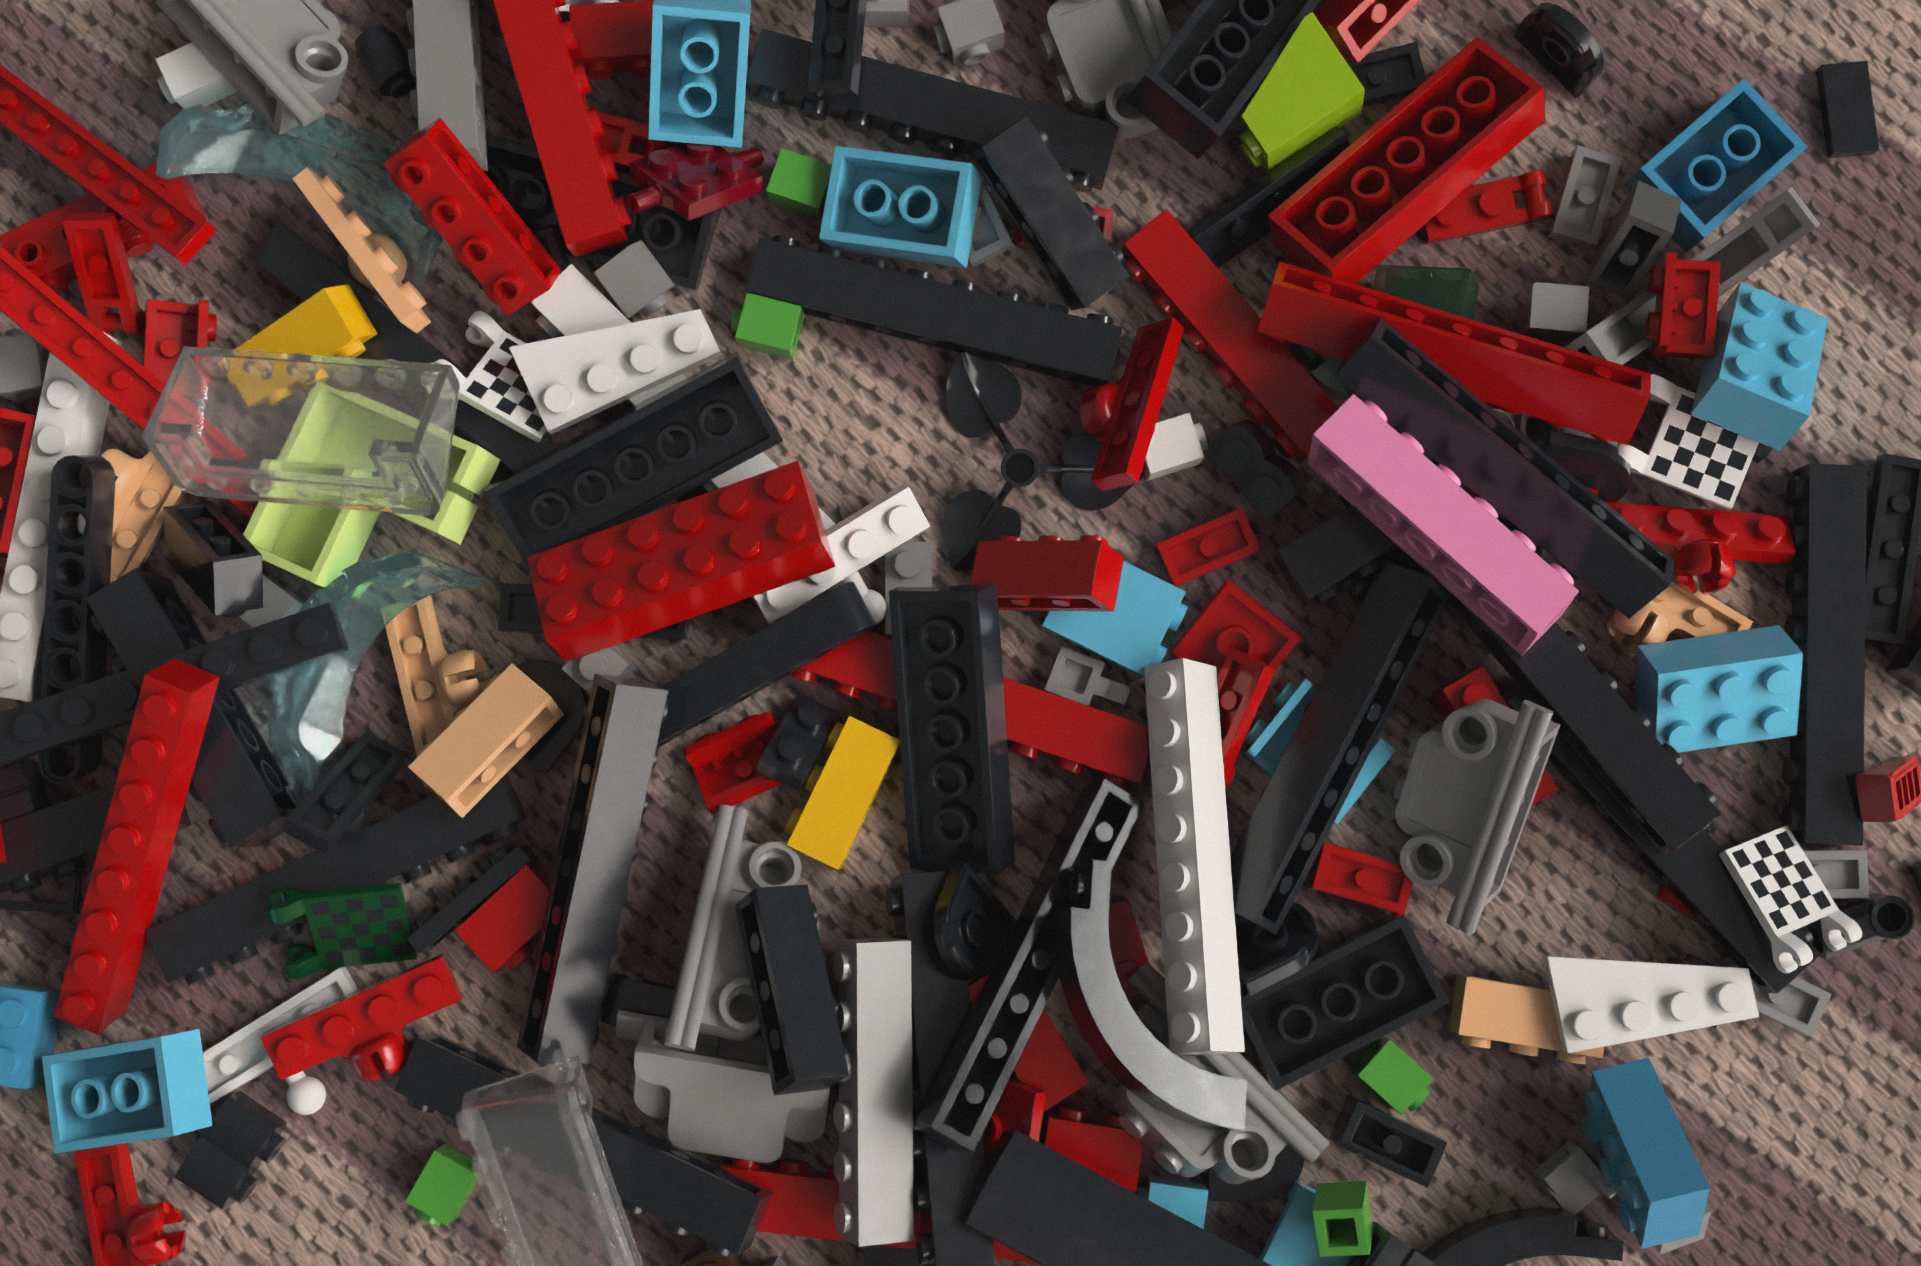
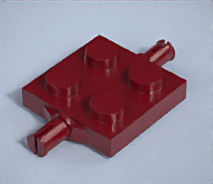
[626,143,764,221]

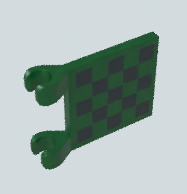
[267,883,418,979]

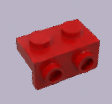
[1645,252,1721,359]
[142,299,217,399]
[683,712,783,815]

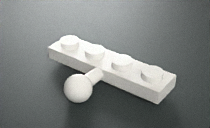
[752,483,930,625]
[203,967,359,1115]

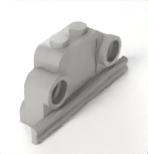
[157,0,348,135]
[1038,0,1173,139]
[1393,699,1560,935]
[665,804,820,1051]
[1113,961,1330,1184]
[616,1010,835,1163]

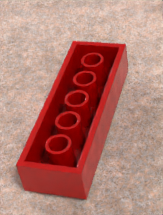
[1268,37,1545,284]
[527,460,836,662]

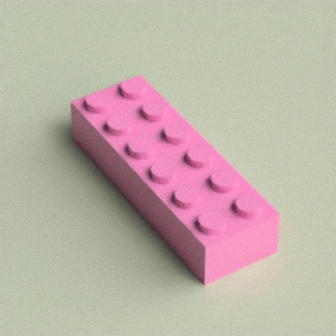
[1307,394,1579,656]

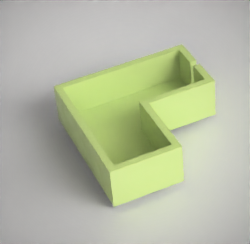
[243,377,501,594]

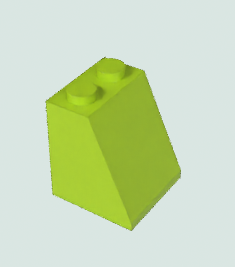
[1239,12,1365,174]

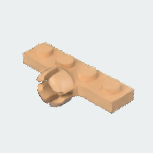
[292,167,431,333]
[81,427,221,583]
[1607,573,1753,654]
[380,593,490,788]

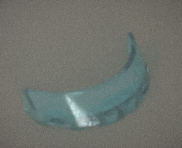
[156,101,443,286]
[268,553,485,827]

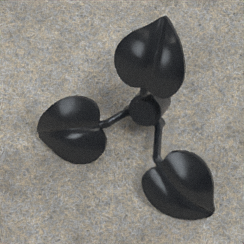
[943,353,1144,571]

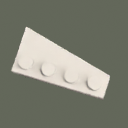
[509,309,722,435]
[1543,955,1759,1053]

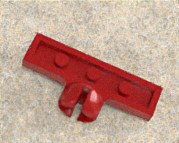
[1078,317,1184,491]
[1605,502,1796,595]
[260,953,463,1082]
[74,1143,186,1266]

